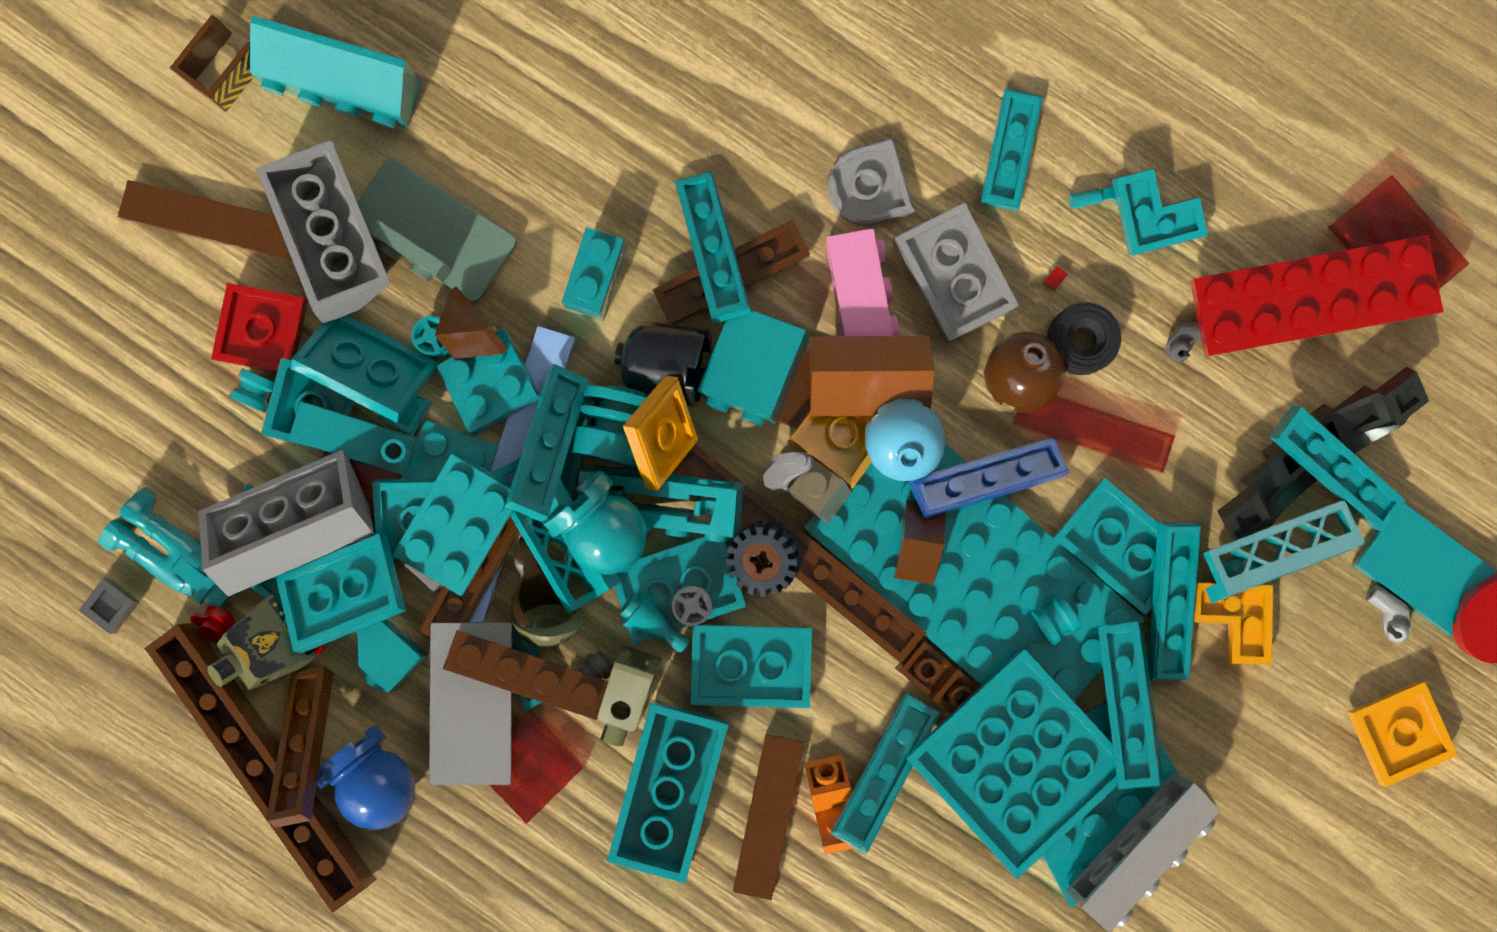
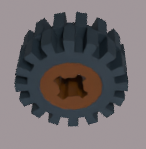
[726,519,803,597]

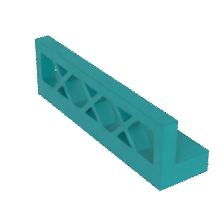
[491,457,621,614]
[1203,500,1365,604]
[1098,621,1165,790]

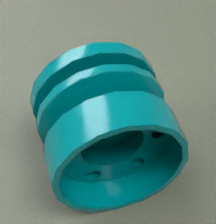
[570,385,648,470]

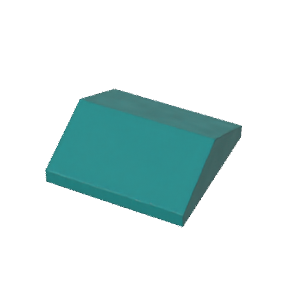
[261,358,354,451]

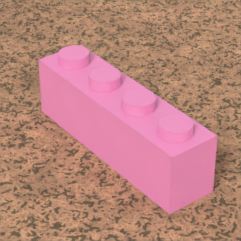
[825,228,900,336]

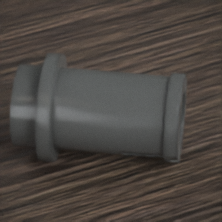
[576,651,613,679]

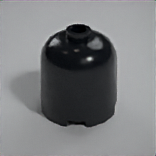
[614,322,712,408]

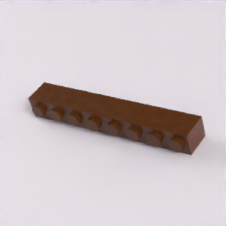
[144,623,377,913]

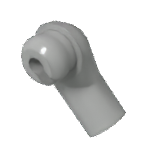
[1366,585,1411,643]

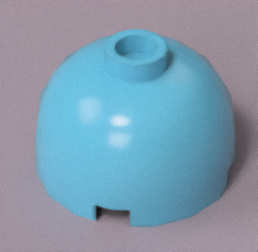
[865,399,946,481]

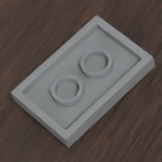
[894,202,1019,343]

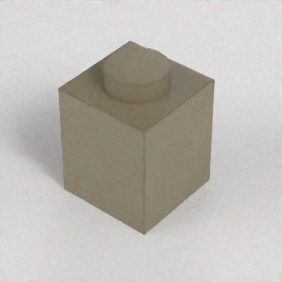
[788,459,852,524]

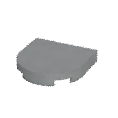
[827,137,915,226]

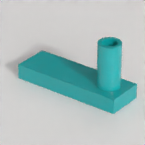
[288,401,417,475]

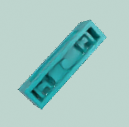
[578,465,744,542]

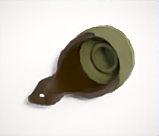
[511,536,583,650]

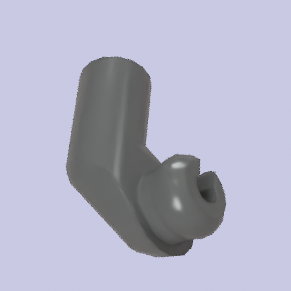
[1166,322,1202,362]

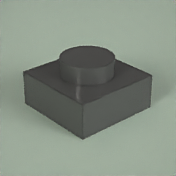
[79,578,140,634]

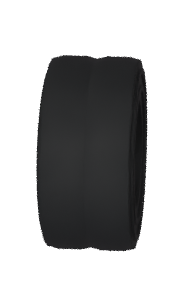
[1047,302,1121,375]

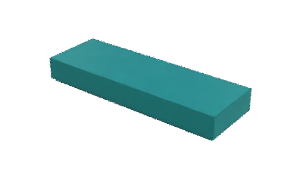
[979,88,1043,211]

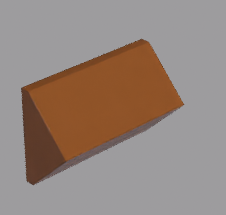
[809,336,935,417]

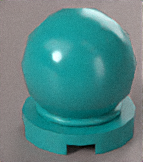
[542,470,647,575]

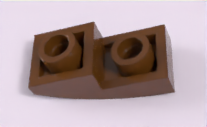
[895,639,979,714]

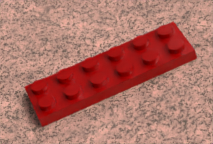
[1190,235,1444,357]

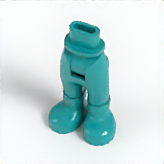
[98,487,232,608]

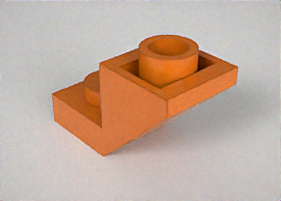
[804,754,854,855]

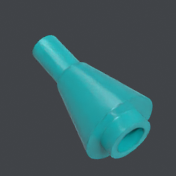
[619,592,689,653]

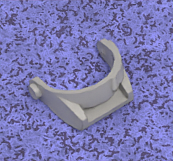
[763,452,813,495]

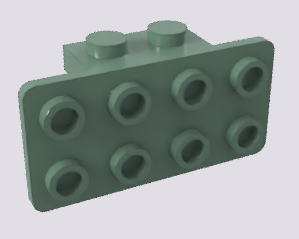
[357,158,517,302]

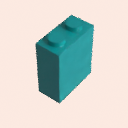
[697,310,810,427]

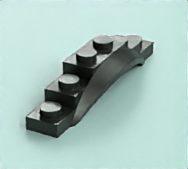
[1217,367,1429,541]

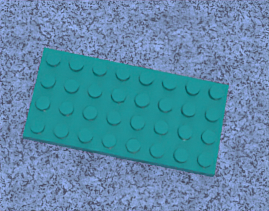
[803,443,1145,701]

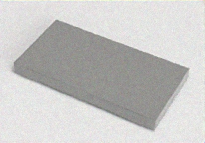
[429,622,513,785]

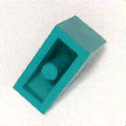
[357,618,428,693]

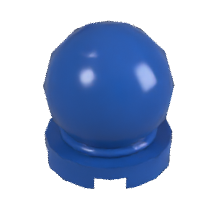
[317,725,415,830]

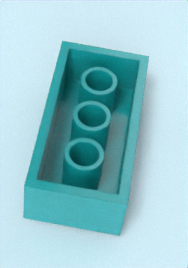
[607,699,729,884]

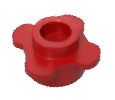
[190,606,234,642]

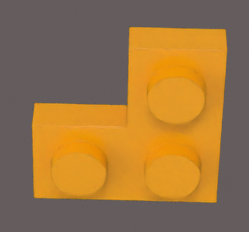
[1194,583,1273,665]

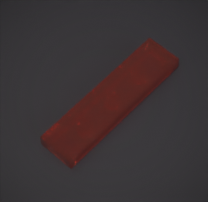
[1012,396,1175,473]

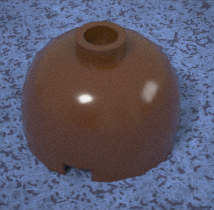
[983,332,1066,413]

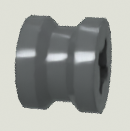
[672,585,713,626]

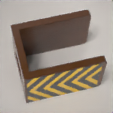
[170,15,254,112]

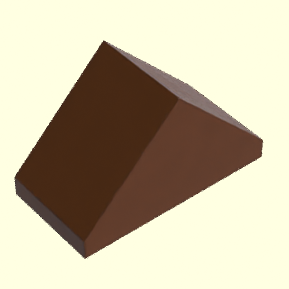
[435,286,508,359]
[893,500,946,584]

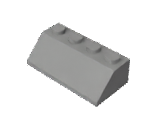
[256,140,391,324]
[198,449,374,596]
[1066,773,1220,932]

